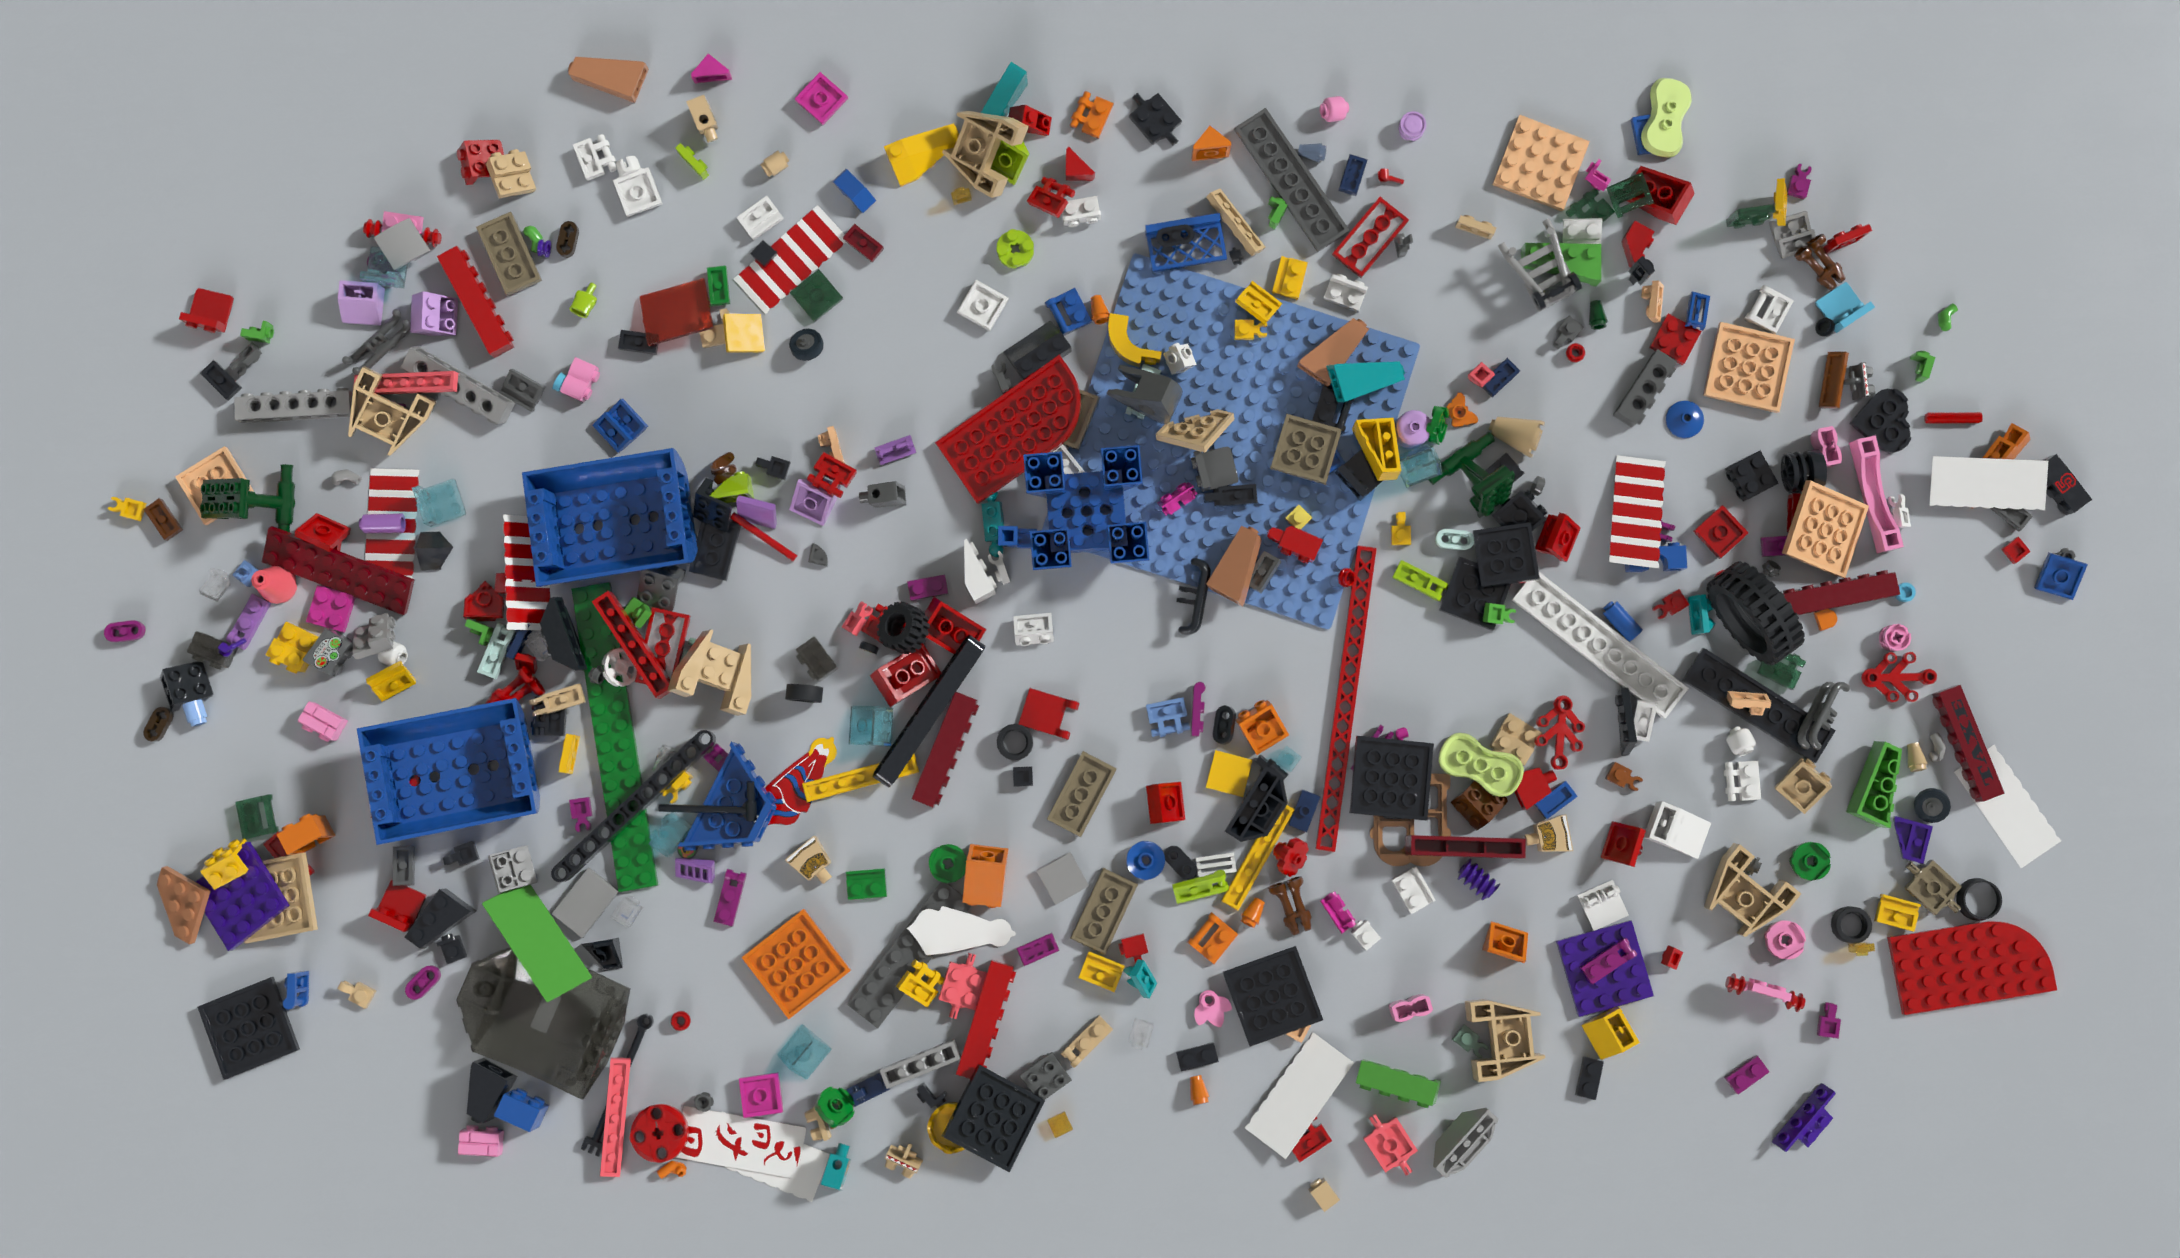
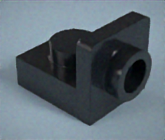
[436,933,467,964]

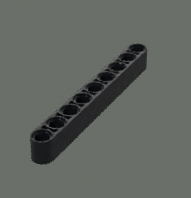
[872,635,985,788]

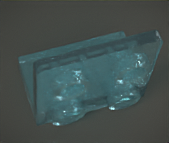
[359,246,408,288]
[412,479,466,527]

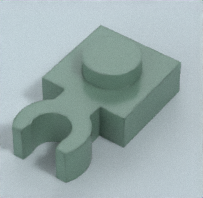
[1452,1024,1489,1058]

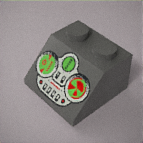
[302,628,353,676]

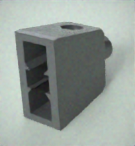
[859,481,906,508]

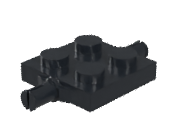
[1129,93,1182,146]

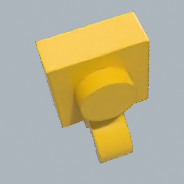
[1391,512,1411,545]
[662,771,693,804]

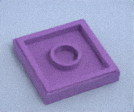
[736,495,777,529]

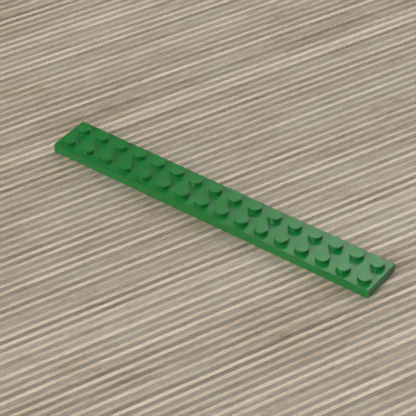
[571,582,658,892]

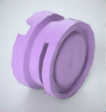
[1398,111,1426,141]

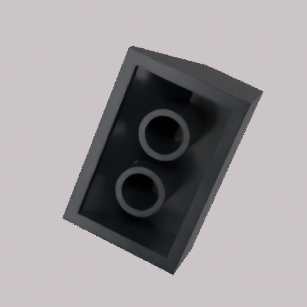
[1004,321,1072,380]

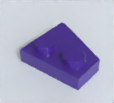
[1893,816,1933,864]

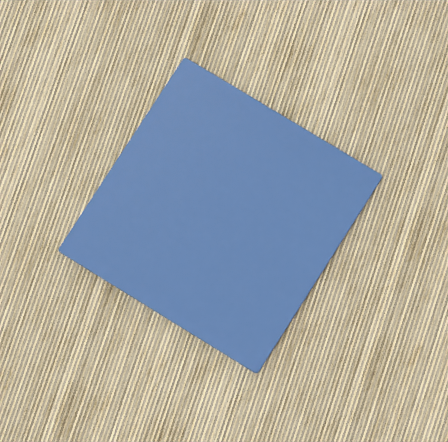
[1042,253,1420,629]

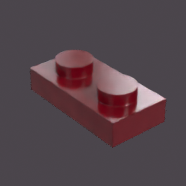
[843,223,884,263]

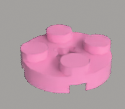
[1764,920,1806,959]

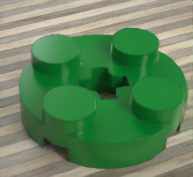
[1426,406,1449,445]
[1789,842,1831,881]
[929,844,967,883]
[814,1087,855,1128]

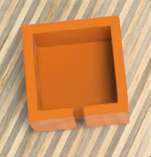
[277,814,336,855]

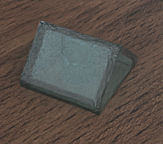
[777,1024,832,1080]

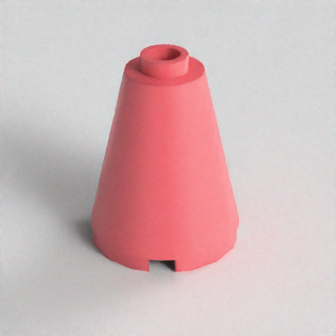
[251,566,297,604]

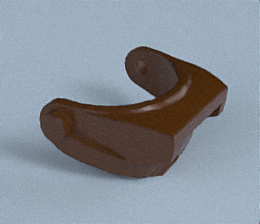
[710,452,737,485]

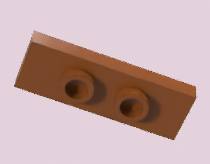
[1819,351,1849,408]

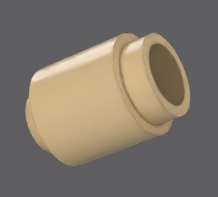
[760,150,789,177]

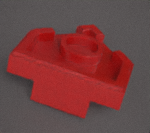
[463,581,505,621]

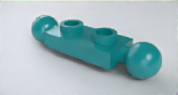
[981,491,1004,558]

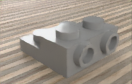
[353,613,396,660]

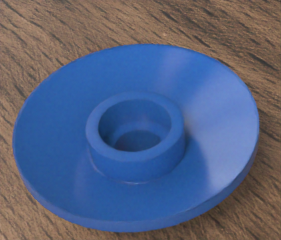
[1666,401,1704,438]
[1126,841,1165,880]

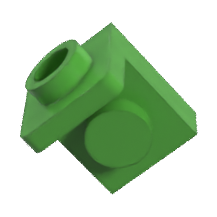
[1268,196,1287,229]
[240,321,274,344]
[1910,351,1936,382]
[624,597,652,629]
[465,619,494,646]

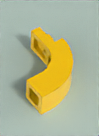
[1108,313,1162,368]

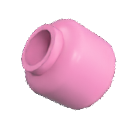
[1320,96,1349,122]

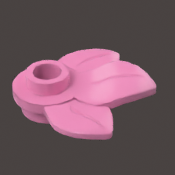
[1194,990,1232,1027]

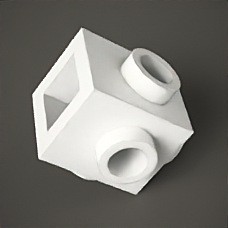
[1163,343,1197,375]

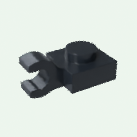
[755,456,791,481]
[442,841,480,866]

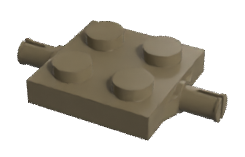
[1904,860,1962,915]

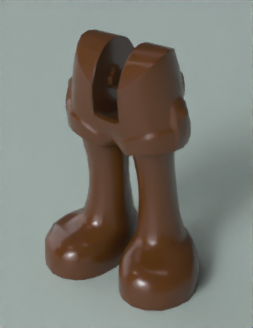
[1794,234,1846,291]
[1268,876,1312,936]

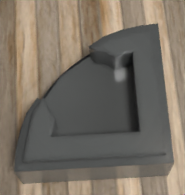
[808,543,828,567]

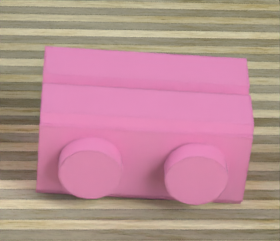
[298,701,348,742]
[458,1125,504,1157]

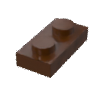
[143,498,183,541]

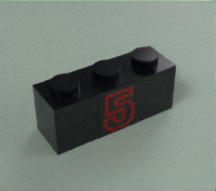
[2043,454,2092,515]

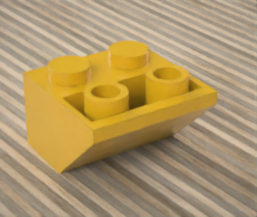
[1581,1006,1640,1060]

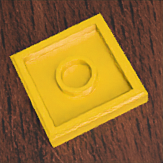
[723,314,765,353]
[1205,750,1253,797]

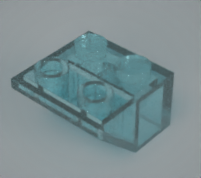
[1399,444,1442,488]

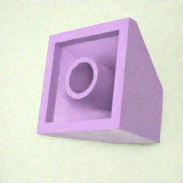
[789,478,841,526]

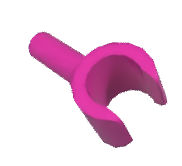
[1395,727,1409,740]

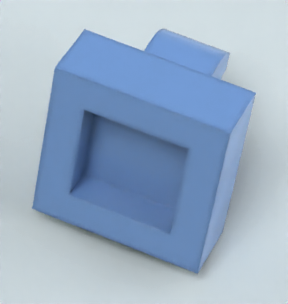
[233,560,259,587]

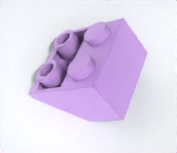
[338,280,385,326]
[410,291,458,336]

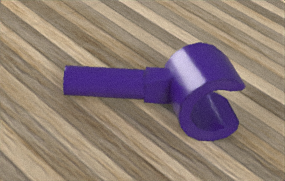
[218,638,247,657]

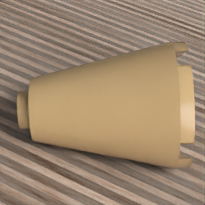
[1489,417,1545,458]

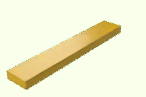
[802,754,919,802]
[1221,805,1295,911]

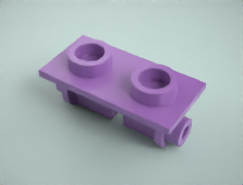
[874,435,916,465]

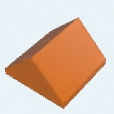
[1191,126,1231,161]
[1482,921,1528,963]

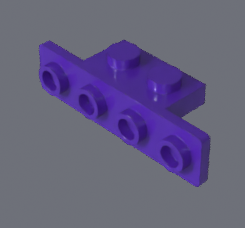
[1772,1083,1836,1152]

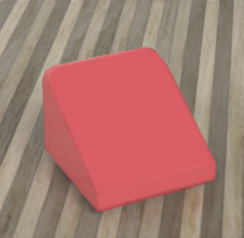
[1468,362,1495,388]

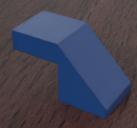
[832,169,877,213]
[998,526,1037,549]

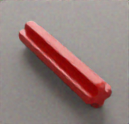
[1924,412,1983,424]

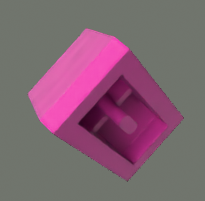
[691,54,732,84]

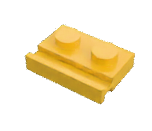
[1773,178,1787,226]
[1272,256,1308,300]
[1235,281,1282,324]
[366,660,416,702]
[558,734,580,774]
[1874,894,1921,932]
[1078,951,1125,992]

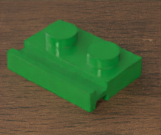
[846,868,887,900]

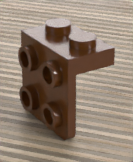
[1450,780,1508,831]

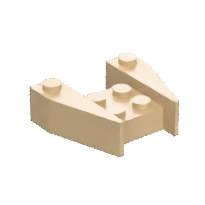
[942,111,1029,198]
[348,367,437,456]
[667,629,751,716]
[1704,843,1801,937]
[1465,999,1545,1082]

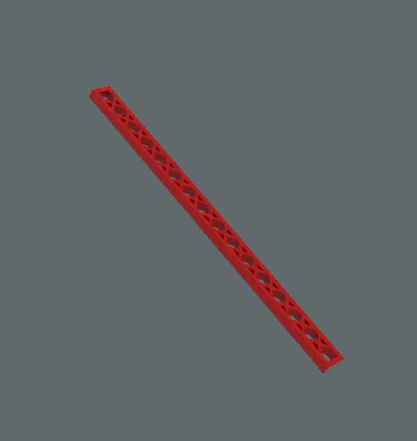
[1315,545,1377,852]

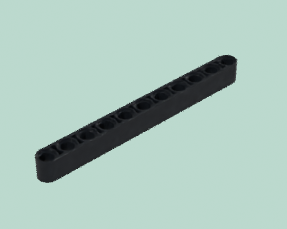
[551,730,716,882]

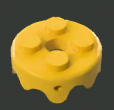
[927,1102,965,1154]

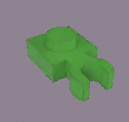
[1483,603,1516,624]

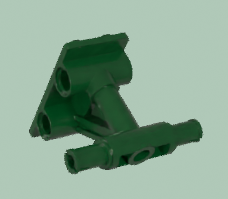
[1426,432,1515,518]
[200,464,295,532]

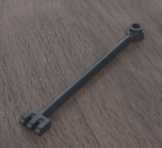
[581,1014,654,1157]

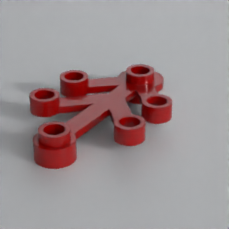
[1861,652,1937,703]
[1534,695,1585,770]

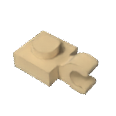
[337,980,377,1009]

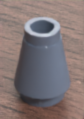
[1298,143,1327,162]

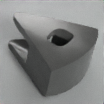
[1107,365,1183,424]

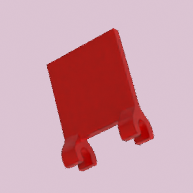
[1019,688,1080,740]

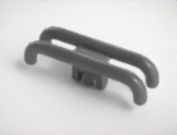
[342,309,411,375]
[1798,682,1850,750]

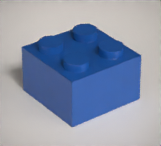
[494,1088,549,1132]

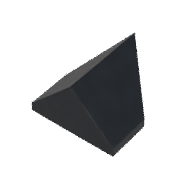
[415,531,453,570]
[581,938,623,971]

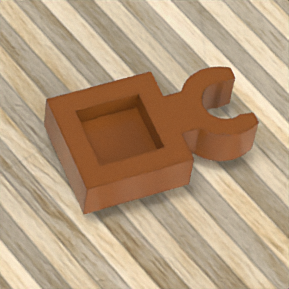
[1605,762,1643,791]

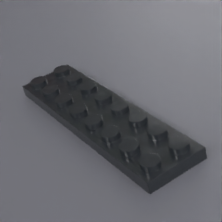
[1682,648,1836,763]

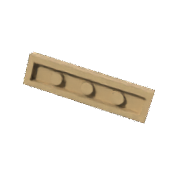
[1206,189,1266,256]

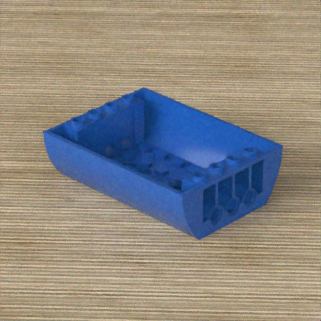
[522,448,697,587]
[356,698,540,845]

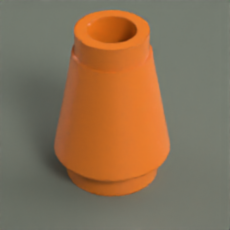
[1090,295,1110,325]
[1241,897,1265,928]
[1190,1075,1210,1105]

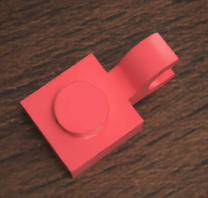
[842,601,874,636]

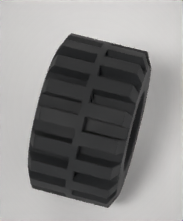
[877,601,930,654]

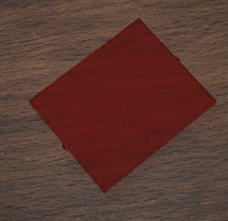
[639,278,714,346]

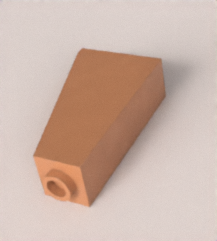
[568,57,649,103]
[1297,318,1369,387]
[1206,526,1262,607]

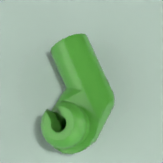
[523,225,542,253]
[1938,303,1958,331]

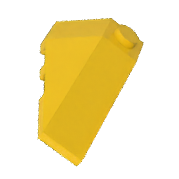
[884,123,959,187]

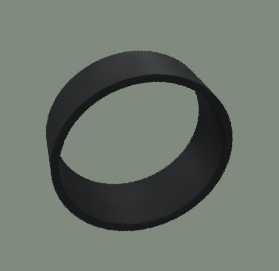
[1956,878,2002,921]

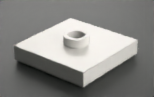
[957,280,1009,331]

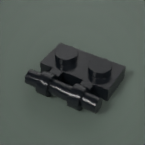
[531,696,567,736]

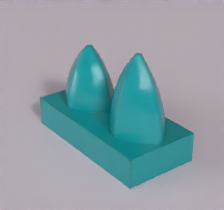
[1688,594,1716,635]
[1123,959,1157,999]

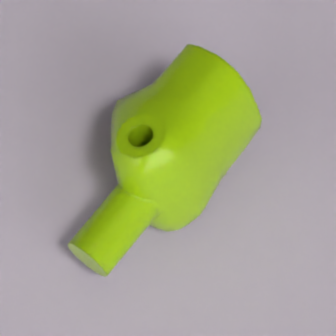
[569,283,597,318]

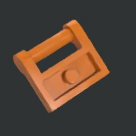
[1187,912,1238,964]

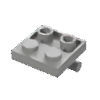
[488,845,537,893]

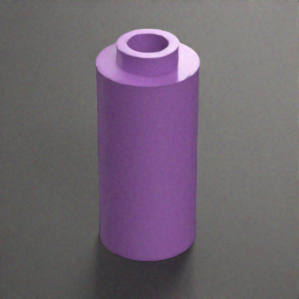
[359,513,406,533]

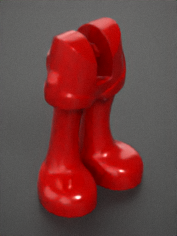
[485,666,545,704]

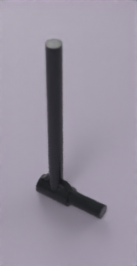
[658,781,757,821]

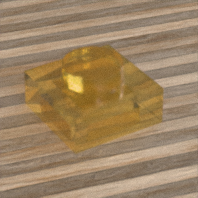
[951,187,972,205]
[1848,942,1875,956]
[1047,1111,1073,1138]

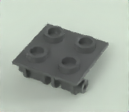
[1020,1052,1072,1100]

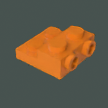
[1235,700,1289,755]

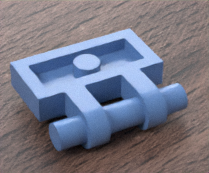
[1146,697,1190,737]

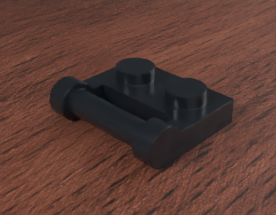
[1312,386,1355,433]

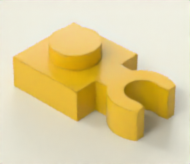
[1234,320,1267,340]
[108,497,147,521]

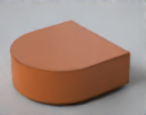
[1814,609,1837,631]

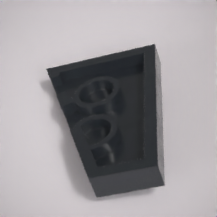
[1615,688,1637,756]

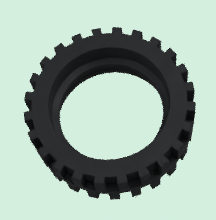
[1706,561,1805,665]

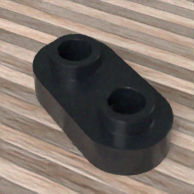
[1156,224,1194,247]
[1213,705,1236,744]
[1164,846,1197,879]

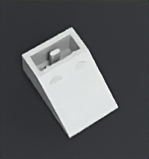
[964,539,997,604]
[1644,801,1711,859]

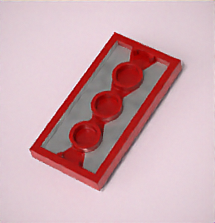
[1332,197,1409,278]
[635,607,691,685]

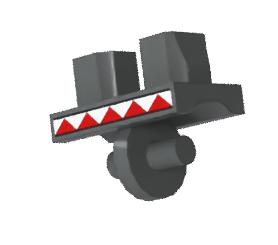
[1844,362,1875,400]

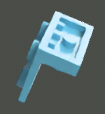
[1815,282,1875,333]

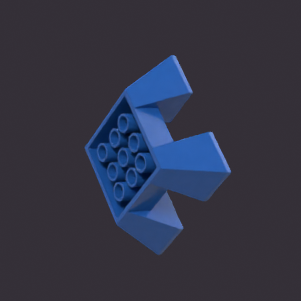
[1023,445,1150,570]

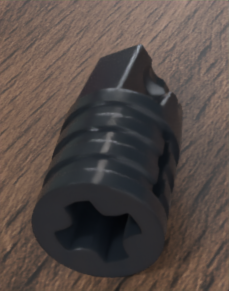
[1255,755,1289,781]

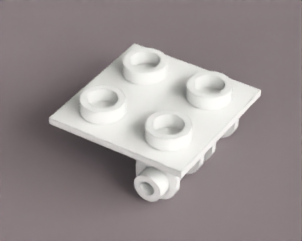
[1577,880,1629,931]

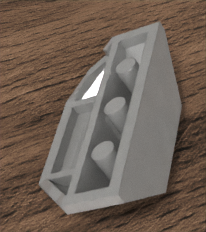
[1433,1108,1499,1178]

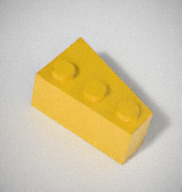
[1352,418,1401,481]

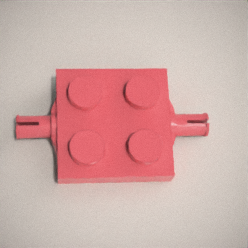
[938,953,987,1019]
[1363,1114,1418,1176]

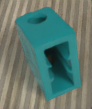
[821,1143,851,1190]

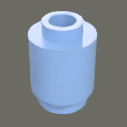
[182,699,208,727]

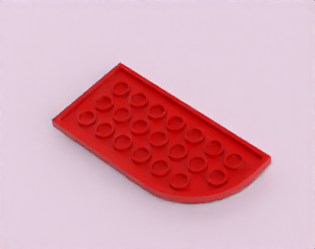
[935,354,1081,504]
[1887,921,2057,1015]

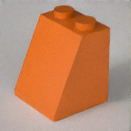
[962,844,1009,908]

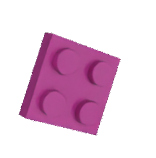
[795,72,848,125]
[306,585,356,633]
[739,1072,783,1118]

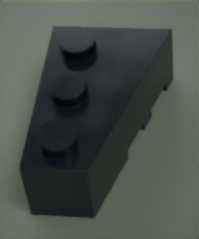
[404,888,477,949]

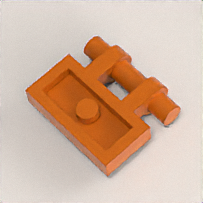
[1070,91,1114,139]

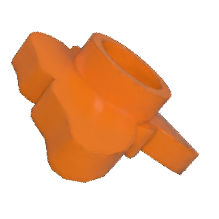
[1447,392,1478,427]

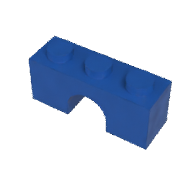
[1625,542,1687,572]

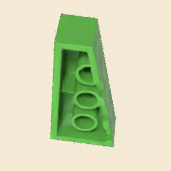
[1521,243,1601,287]
[1846,741,1902,828]
[1356,1059,1441,1108]

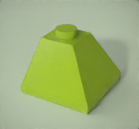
[990,140,1029,185]
[710,472,754,503]

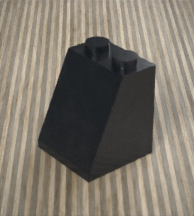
[467,1058,518,1124]

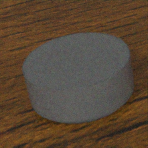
[1530,476,1545,496]

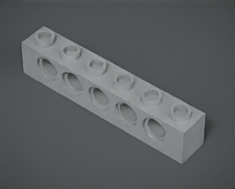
[401,346,515,425]
[234,388,353,423]

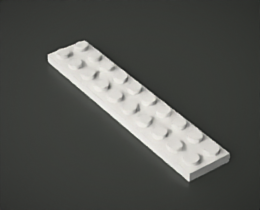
[1512,572,1689,719]

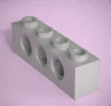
[880,1039,961,1089]

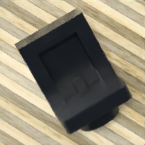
[917,1083,947,1108]

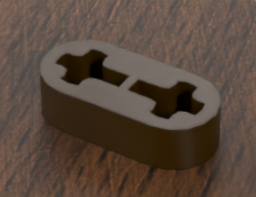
[556,221,579,258]
[143,707,174,742]

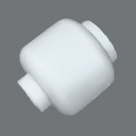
[378,641,408,666]
[1726,726,1756,757]

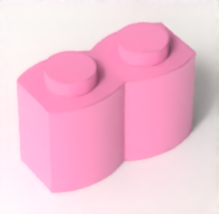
[560,357,600,403]
[1810,426,1842,468]
[1389,994,1433,1022]

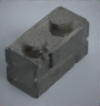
[187,631,238,670]
[796,636,838,682]

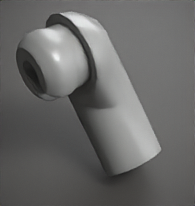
[331,469,362,485]
[1929,733,1946,762]

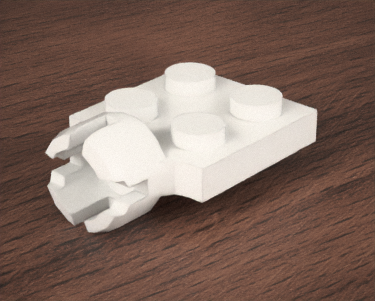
[613,156,663,217]

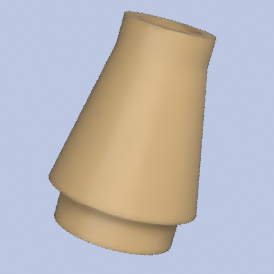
[1907,743,1928,772]

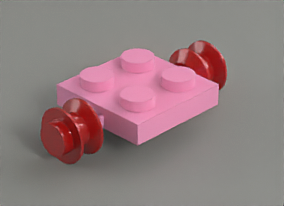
[363,211,442,248]
[1725,973,1806,1012]

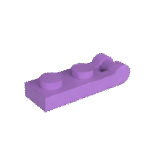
[226,594,271,650]

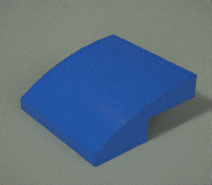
[592,399,648,453]

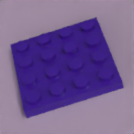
[196,842,290,951]
[1556,920,1654,1017]

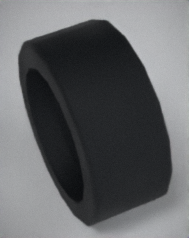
[785,684,823,703]
[996,724,1033,761]
[1831,906,1872,944]

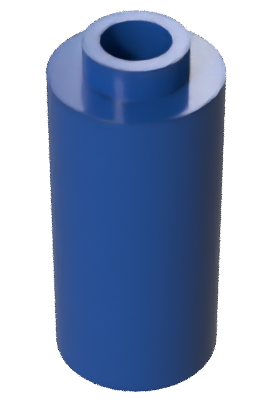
[1602,601,1643,642]

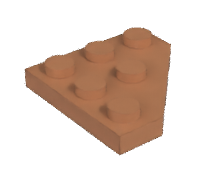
[157,866,210,944]

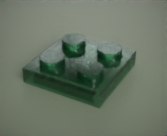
[1726,204,1776,229]
[790,269,843,323]

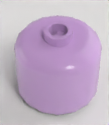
[1395,410,1431,449]

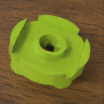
[997,229,1034,268]

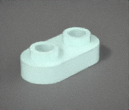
[1435,529,1474,551]

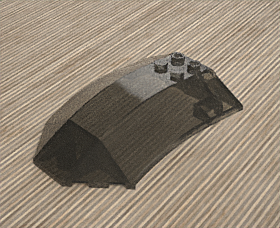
[456,947,631,1100]

